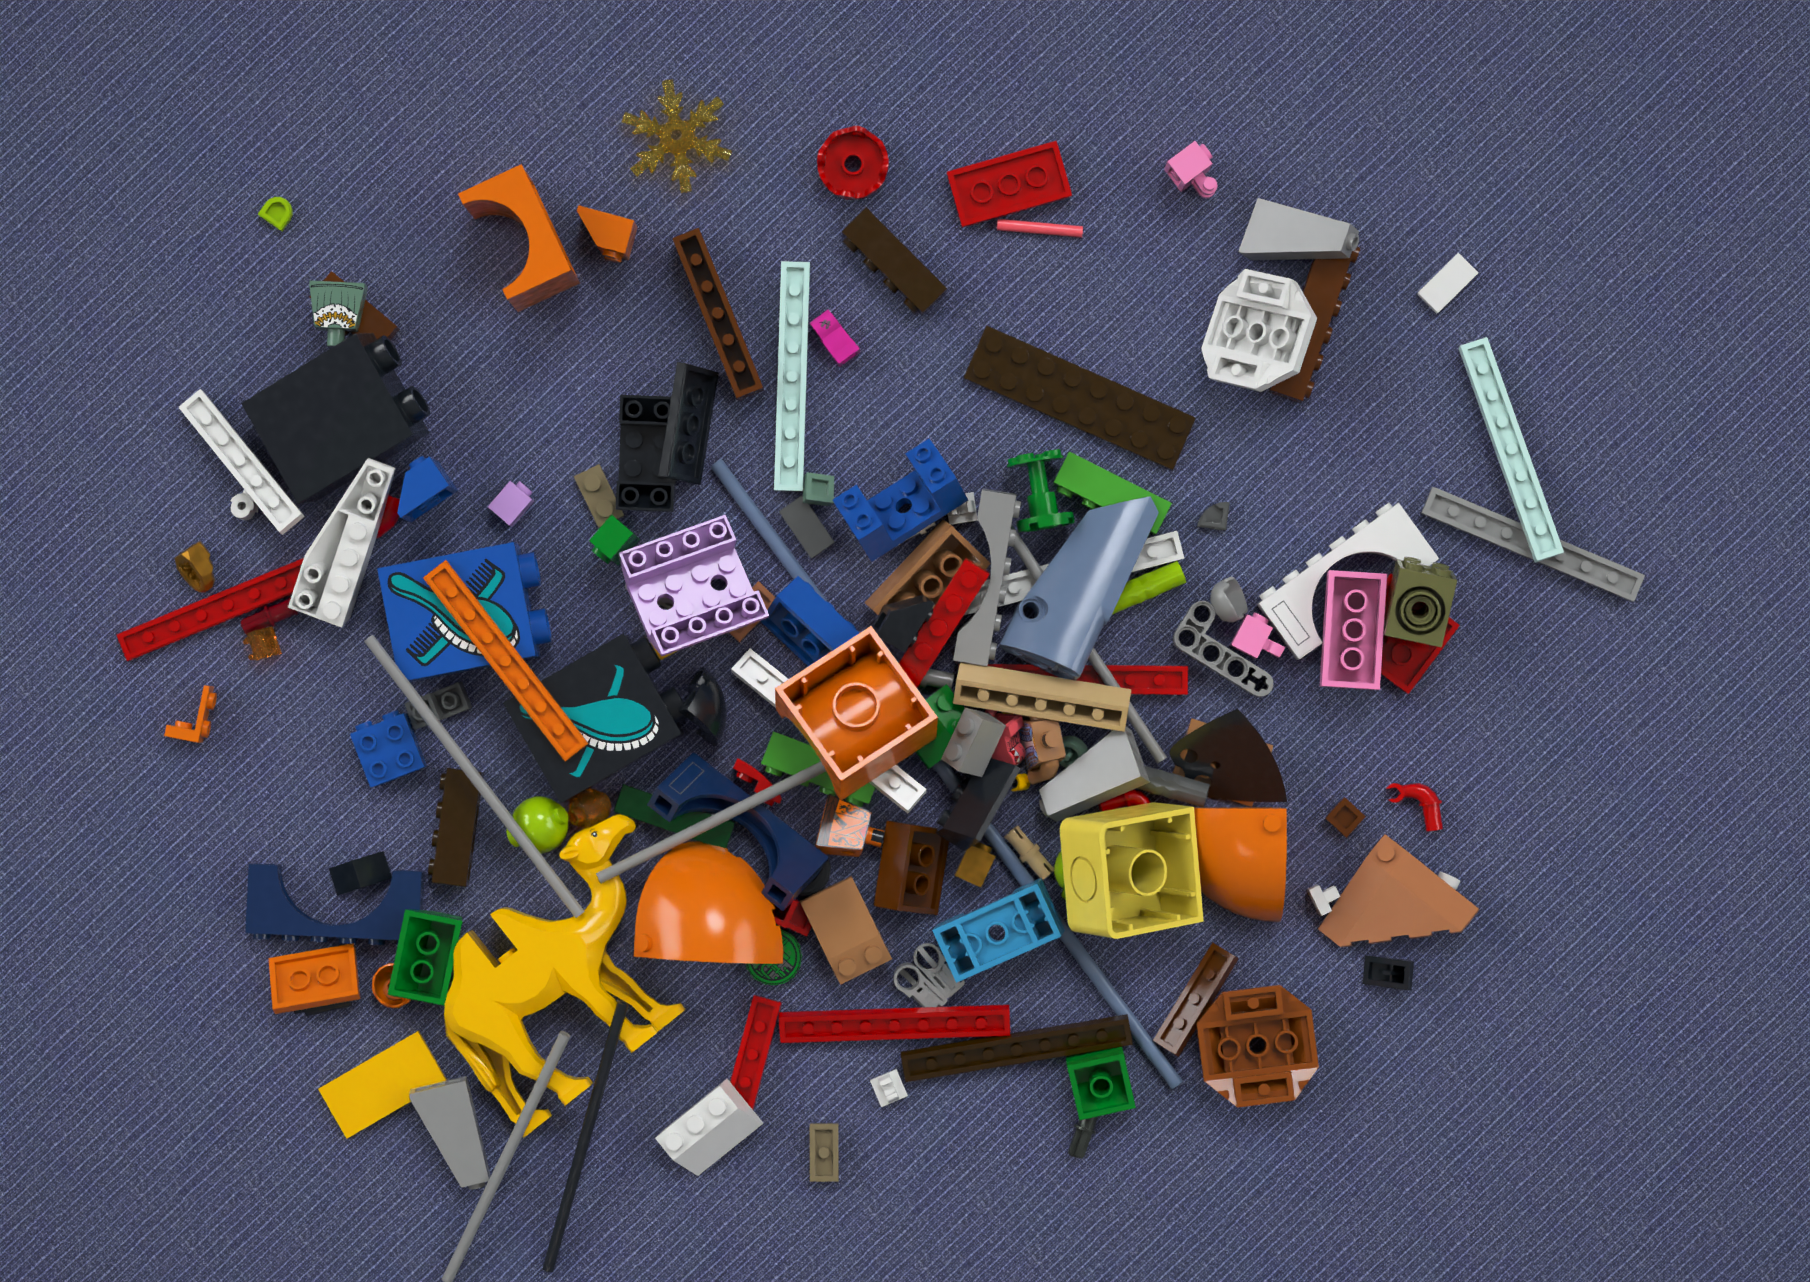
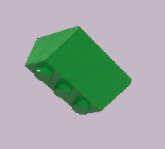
[387,909,462,1006]

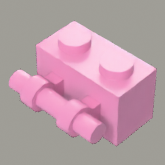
[1164,141,1217,199]

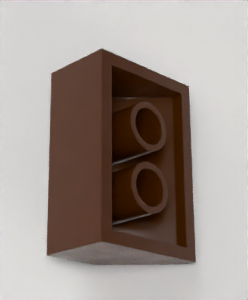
[874,821,949,915]

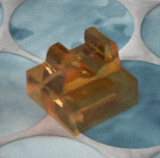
[243,627,282,661]

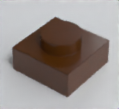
[1325,797,1366,838]

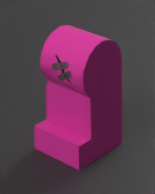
[810,310,860,367]

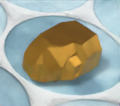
[174,540,215,593]

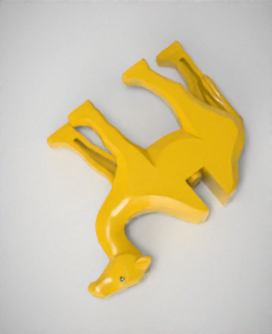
[444,814,685,1138]

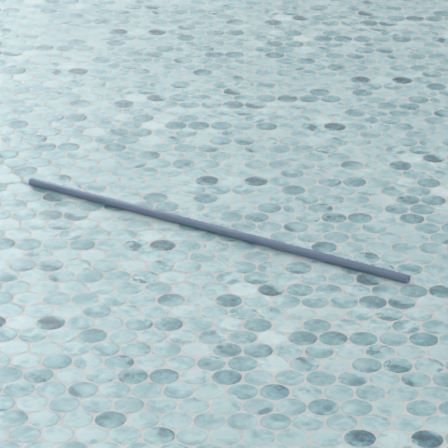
[710,459,1183,1089]

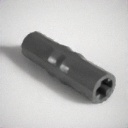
[1137,766,1210,808]

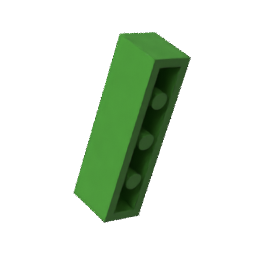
[1053,452,1172,536]
[761,731,875,807]

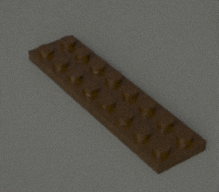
[963,325,1196,471]

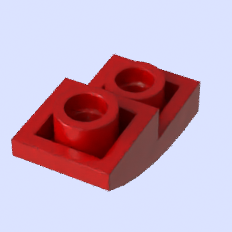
[733,758,783,806]

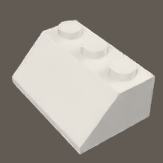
[655,1079,763,1176]

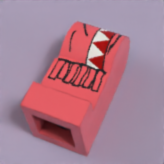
[992,713,1026,766]

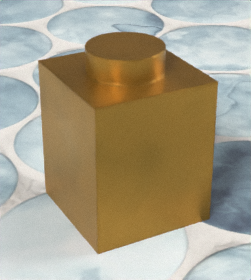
[955,842,996,888]

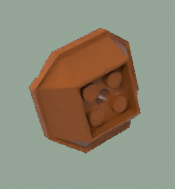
[1196,985,1319,1108]

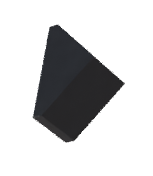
[329,851,392,896]
[1363,955,1414,991]

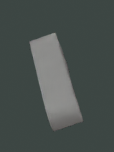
[1173,601,1273,697]

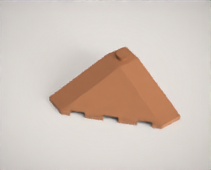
[1318,834,1480,947]

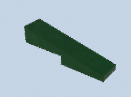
[613,784,735,848]

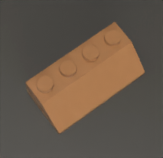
[865,520,991,633]

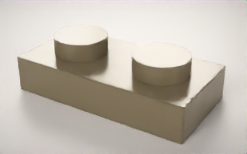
[574,464,625,528]
[810,1123,839,1182]

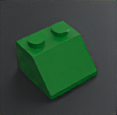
[916,684,965,769]
[1066,1047,1136,1120]

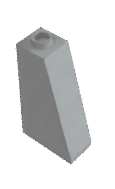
[1238,198,1359,260]
[1039,726,1150,822]
[409,1076,491,1190]

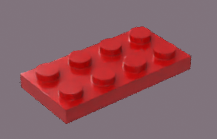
[946,140,1072,228]

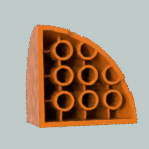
[1194,807,1287,922]
[634,841,783,964]

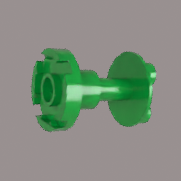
[1007,449,1075,533]

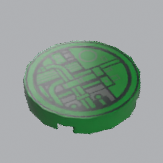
[746,929,802,985]

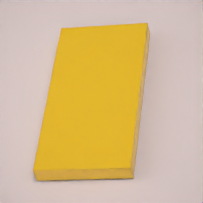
[318,1031,447,1139]

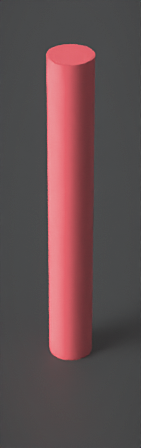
[997,219,1083,238]

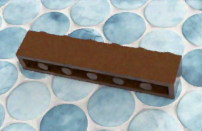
[672,228,764,401]
[1268,246,1361,403]

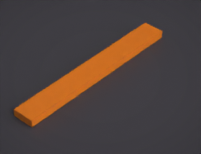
[423,560,589,761]

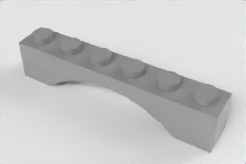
[953,488,1021,666]

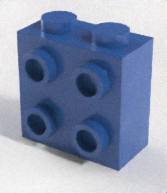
[350,710,427,788]

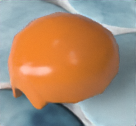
[372,963,411,1008]

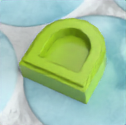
[258,197,293,232]

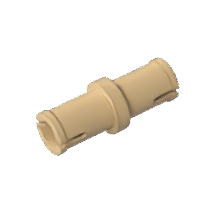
[1004,825,1054,880]

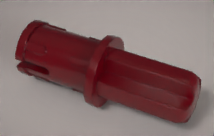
[241,597,299,635]

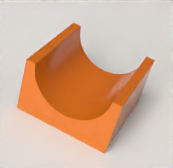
[458,164,580,312]
[775,626,938,801]

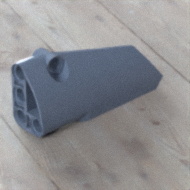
[999,496,1159,680]

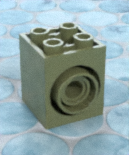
[1383,556,1457,647]

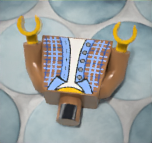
[1002,712,1066,792]

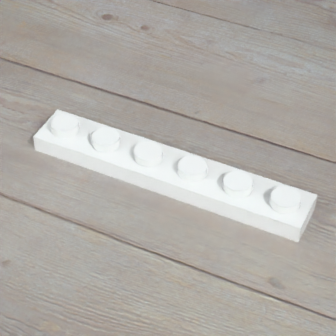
[179,389,305,535]

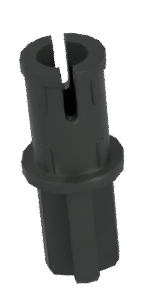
[1068,1116,1098,1159]

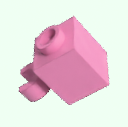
[1229,612,1285,659]

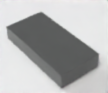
[779,495,835,559]

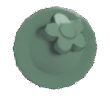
[1060,735,1088,768]

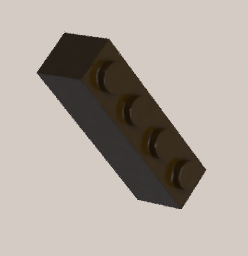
[842,207,947,315]
[428,768,484,887]

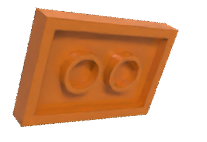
[268,944,360,1014]

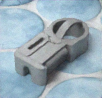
[913,943,965,998]
[893,962,947,1007]

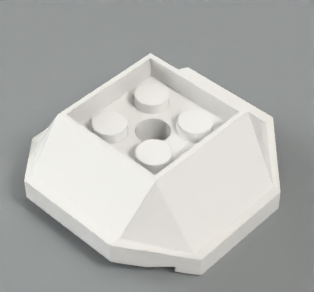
[1201,269,1317,392]

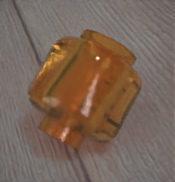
[568,788,611,830]

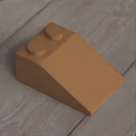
[800,876,892,985]

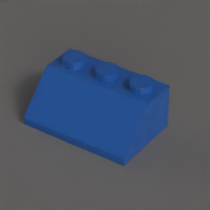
[397,456,458,523]
[760,576,859,666]

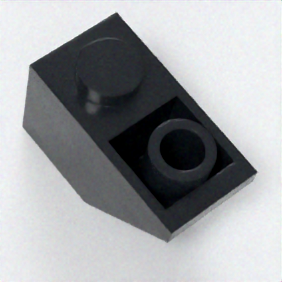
[872,595,935,653]

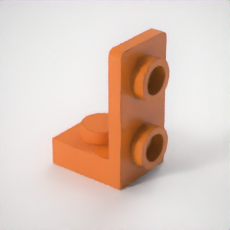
[164,685,217,743]

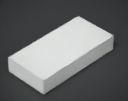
[1417,253,1478,314]

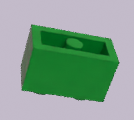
[589,515,641,565]

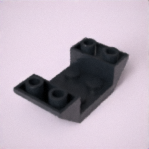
[616,395,676,512]

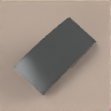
[404,681,472,730]

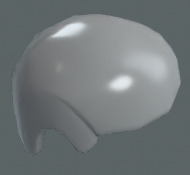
[1210,576,1248,623]

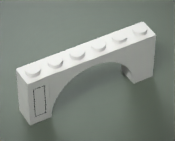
[1257,503,1439,660]

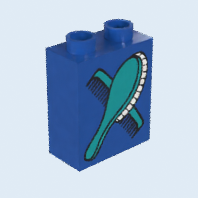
[377,542,552,682]

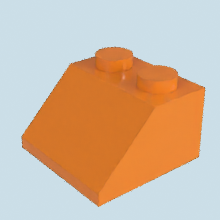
[577,205,638,263]

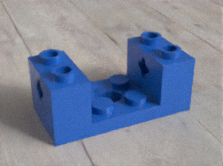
[832,438,968,562]

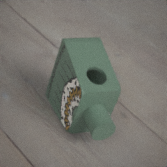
[309,281,368,347]

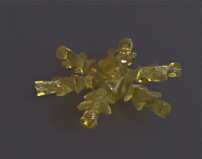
[622,79,732,194]

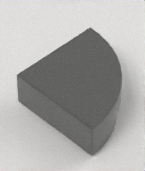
[1197,502,1230,531]

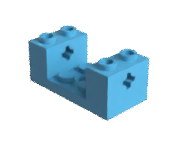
[932,878,1065,983]

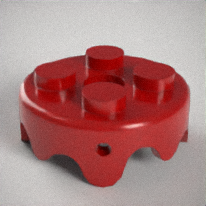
[817,126,889,200]

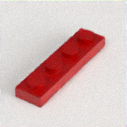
[730,995,782,1110]

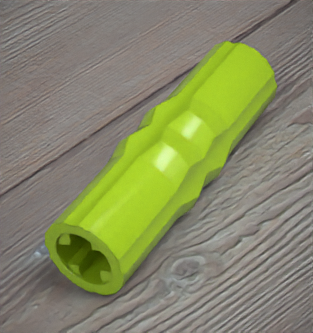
[1112,561,1187,614]

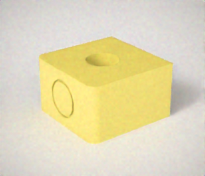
[1060,802,1204,939]

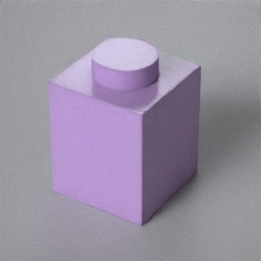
[488,481,534,527]

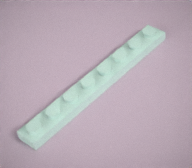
[774,261,810,492]
[1458,337,1564,563]

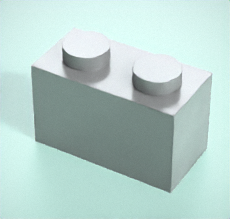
[941,708,1006,777]

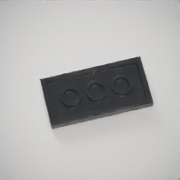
[659,362,719,485]

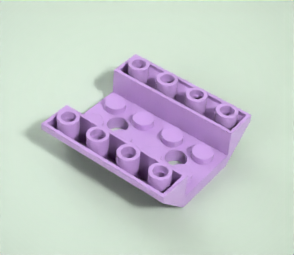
[618,515,769,656]

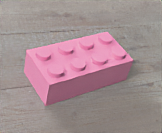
[1320,570,1387,690]

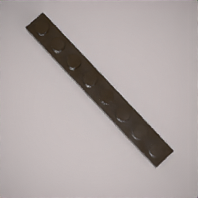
[900,1014,1133,1082]

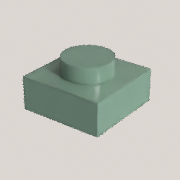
[803,472,834,506]

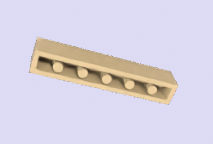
[953,662,1131,732]

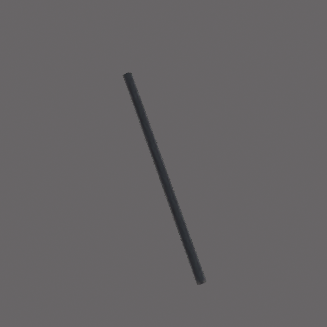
[542,1001,629,1272]

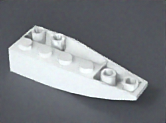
[288,458,396,628]

